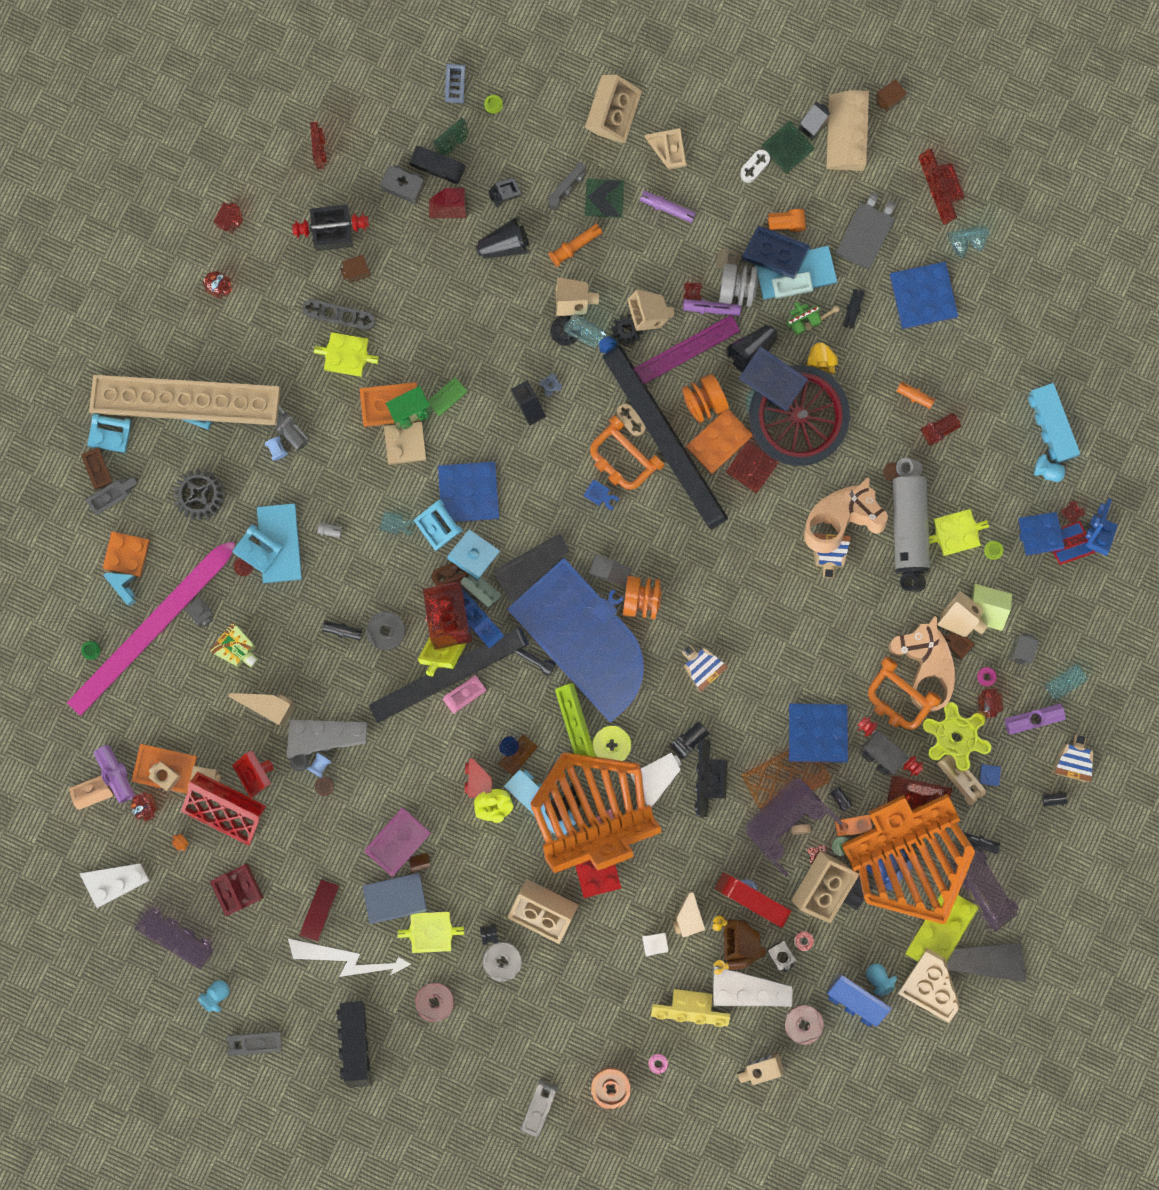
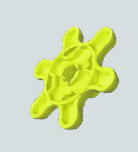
[923,702,991,771]

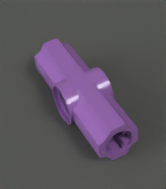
[1004,704,1066,735]
[93,745,135,803]

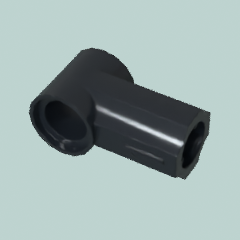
[670,722,710,759]

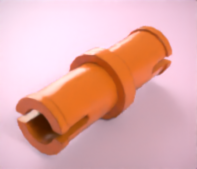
[896,381,936,410]

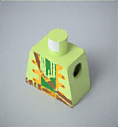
[209,622,259,668]

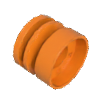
[682,373,729,424]
[623,576,662,619]

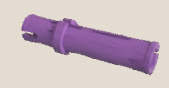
[640,190,696,223]
[683,299,741,316]

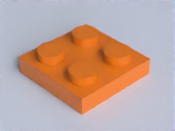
[103,532,150,577]

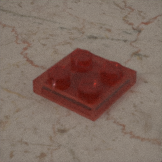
[310,122,327,170]
[725,441,779,494]

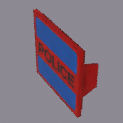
[1052,521,1095,566]

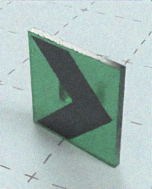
[585,179,624,218]

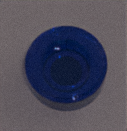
[499,736,519,757]

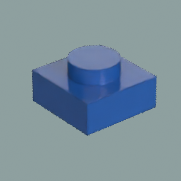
[979,764,1001,786]

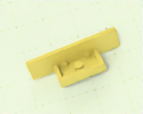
[651,989,730,1027]

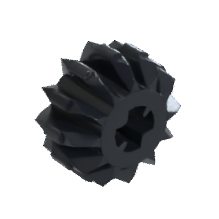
[611,314,643,347]

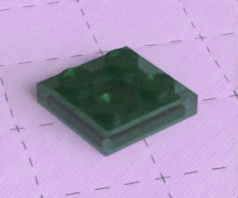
[433,118,469,156]
[761,121,815,174]

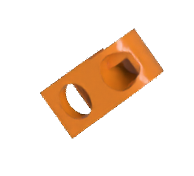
[835,815,872,836]

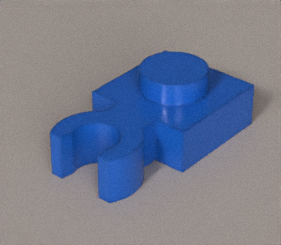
[583,479,619,511]
[590,590,623,625]

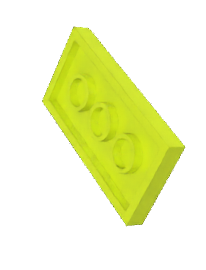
[905,894,979,963]

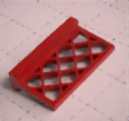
[181,772,267,846]

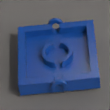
[1018,512,1064,556]

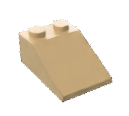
[228,693,295,727]

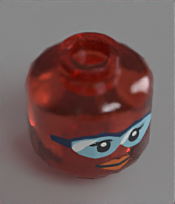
[203,271,232,299]
[130,792,159,822]

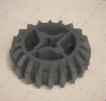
[173,469,225,521]

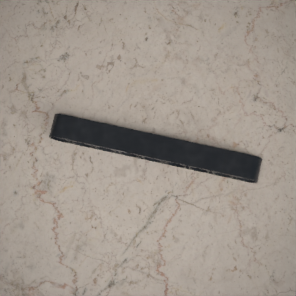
[369,627,529,723]

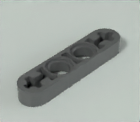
[302,300,375,331]

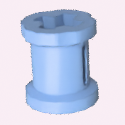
[265,436,288,461]
[307,753,331,778]

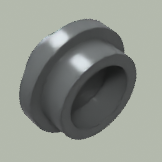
[290,754,309,772]

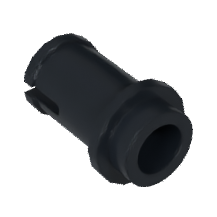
[830,786,853,812]
[1042,791,1067,807]

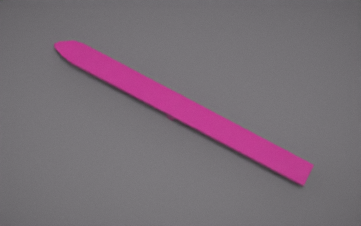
[67,542,235,716]

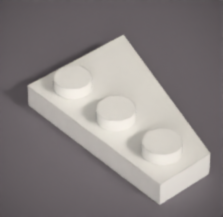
[80,864,150,908]

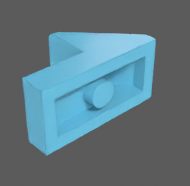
[103,573,136,607]

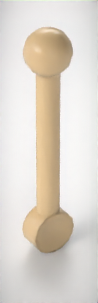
[805,306,840,330]

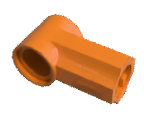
[768,209,806,232]

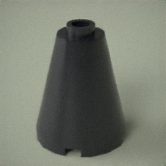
[476,217,530,259]
[726,325,778,373]

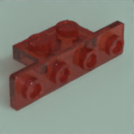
[918,149,965,225]

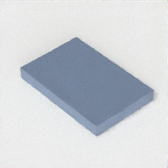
[363,873,427,924]

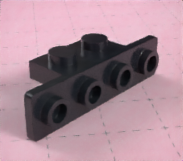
[695,739,728,817]

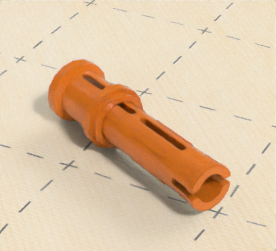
[548,224,603,267]

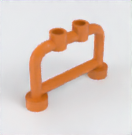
[590,415,665,490]
[868,656,942,730]

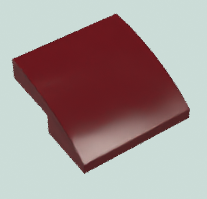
[210,863,264,917]

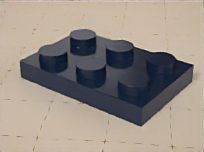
[742,226,810,279]
[738,346,808,412]

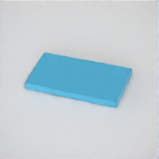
[754,246,837,300]
[257,504,302,583]

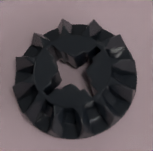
[550,315,580,346]

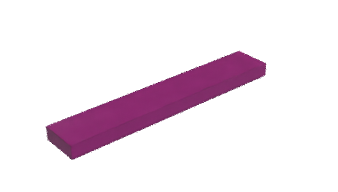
[633,315,741,384]

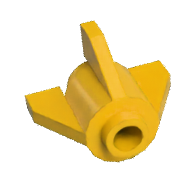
[806,343,838,374]

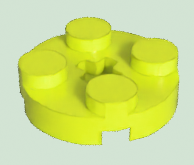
[593,726,631,761]
[474,789,513,823]

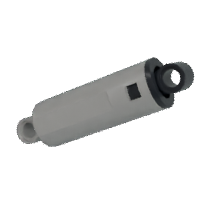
[892,458,930,592]

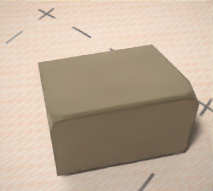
[716,248,741,271]

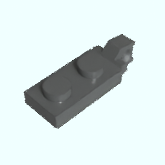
[85,475,138,515]

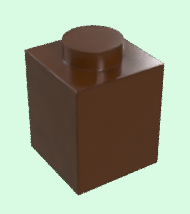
[876,79,907,112]
[340,254,371,283]

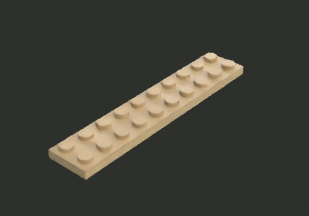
[89,375,281,425]

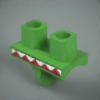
[786,302,822,336]

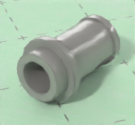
[317,521,342,539]

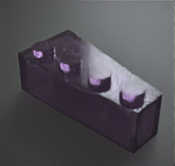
[133,904,213,970]

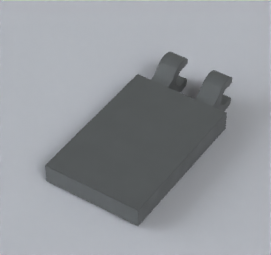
[835,192,896,270]

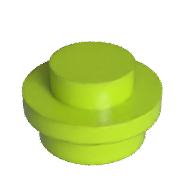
[484,95,503,114]
[984,541,1003,560]

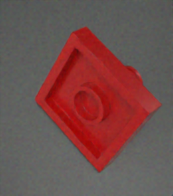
[232,750,274,798]

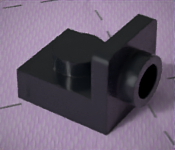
[489,177,522,207]

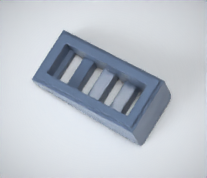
[445,64,465,103]

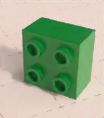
[385,386,432,430]

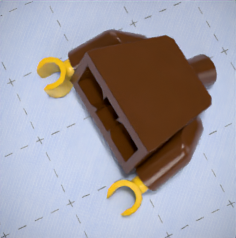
[712,916,766,975]

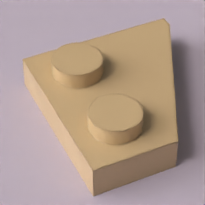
[645,128,687,170]

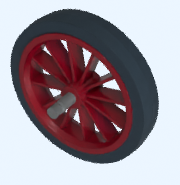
[749,365,850,466]

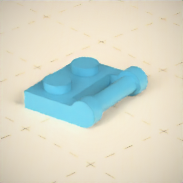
[87,413,132,454]
[414,499,463,551]
[233,524,284,574]

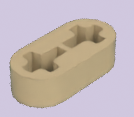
[617,404,645,437]

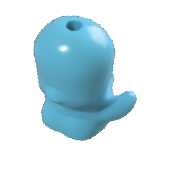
[1034,454,1065,482]
[866,963,897,996]
[198,980,230,1012]

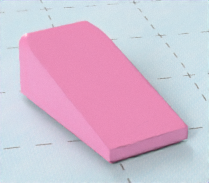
[443,675,487,714]

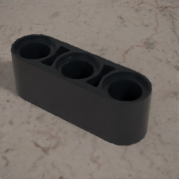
[409,146,466,184]

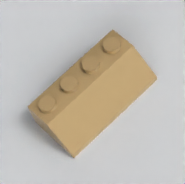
[826,90,869,171]

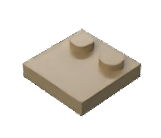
[384,422,426,465]

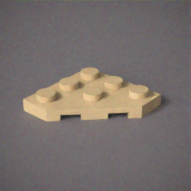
[898,948,960,1023]

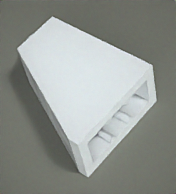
[630,753,682,807]

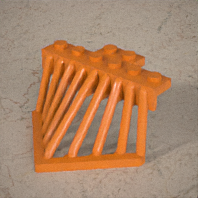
[530,753,662,873]
[842,794,975,924]

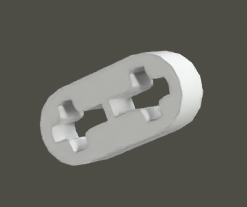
[740,150,770,183]

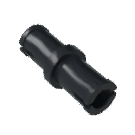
[842,289,865,329]
[322,620,362,641]
[959,831,1000,854]

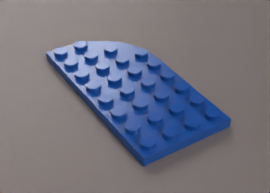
[507,558,644,723]

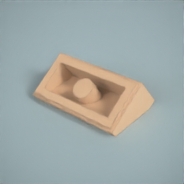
[69,775,113,810]

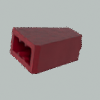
[429,188,467,218]

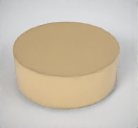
[791,824,811,835]

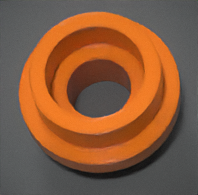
[172,833,189,852]

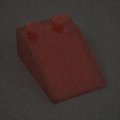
[423,581,472,650]
[887,776,953,810]

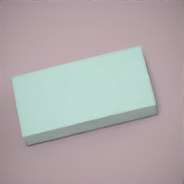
[772,272,813,299]

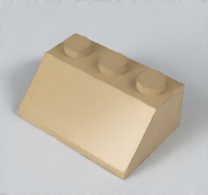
[585,75,642,143]
[791,851,859,924]
[508,879,578,944]
[673,891,705,937]

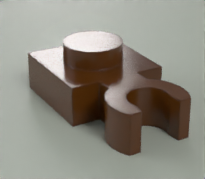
[941,630,975,660]

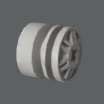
[719,263,758,307]

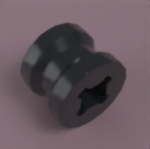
[480,924,498,945]

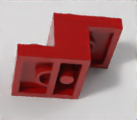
[567,835,622,898]

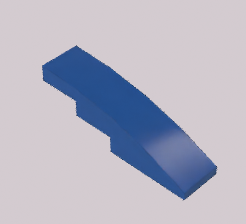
[442,583,504,648]

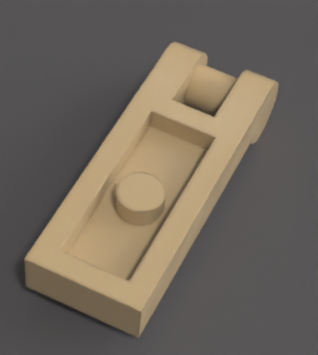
[937,755,986,805]

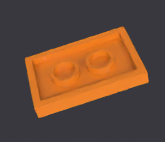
[360,382,420,427]
[686,409,753,475]
[131,744,198,794]

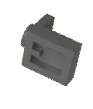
[185,597,215,627]

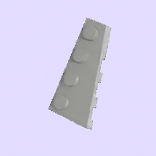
[287,720,367,758]

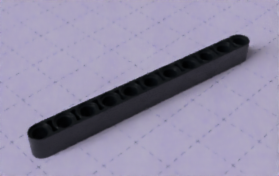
[603,345,728,530]

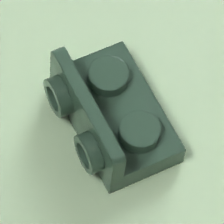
[460,574,501,610]

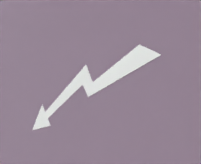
[288,939,411,977]

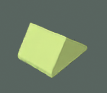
[971,584,1012,631]

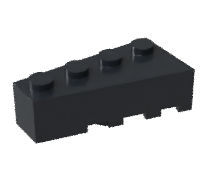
[337,1001,372,1088]

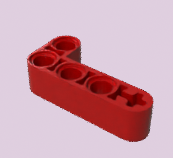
[714,872,792,928]

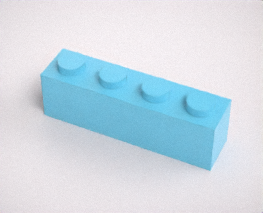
[1028,383,1080,464]
[504,770,576,835]

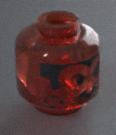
[977,689,1003,717]

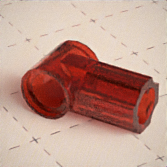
[920,413,961,446]

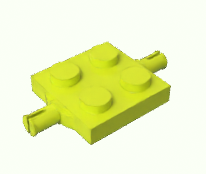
[314,332,379,377]
[929,509,989,556]
[418,620,469,676]
[398,912,464,953]

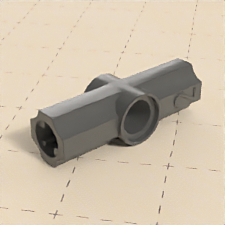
[273,406,309,451]

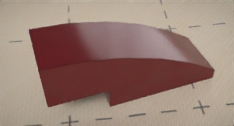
[299,879,339,942]

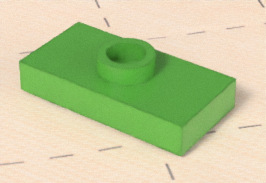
[428,377,468,417]

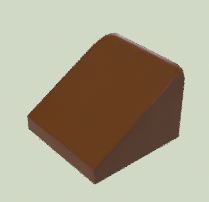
[409,853,431,872]

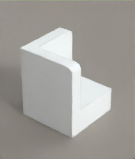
[642,933,668,956]

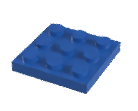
[889,262,958,329]
[438,462,499,523]
[789,704,848,763]

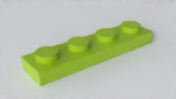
[555,683,596,757]

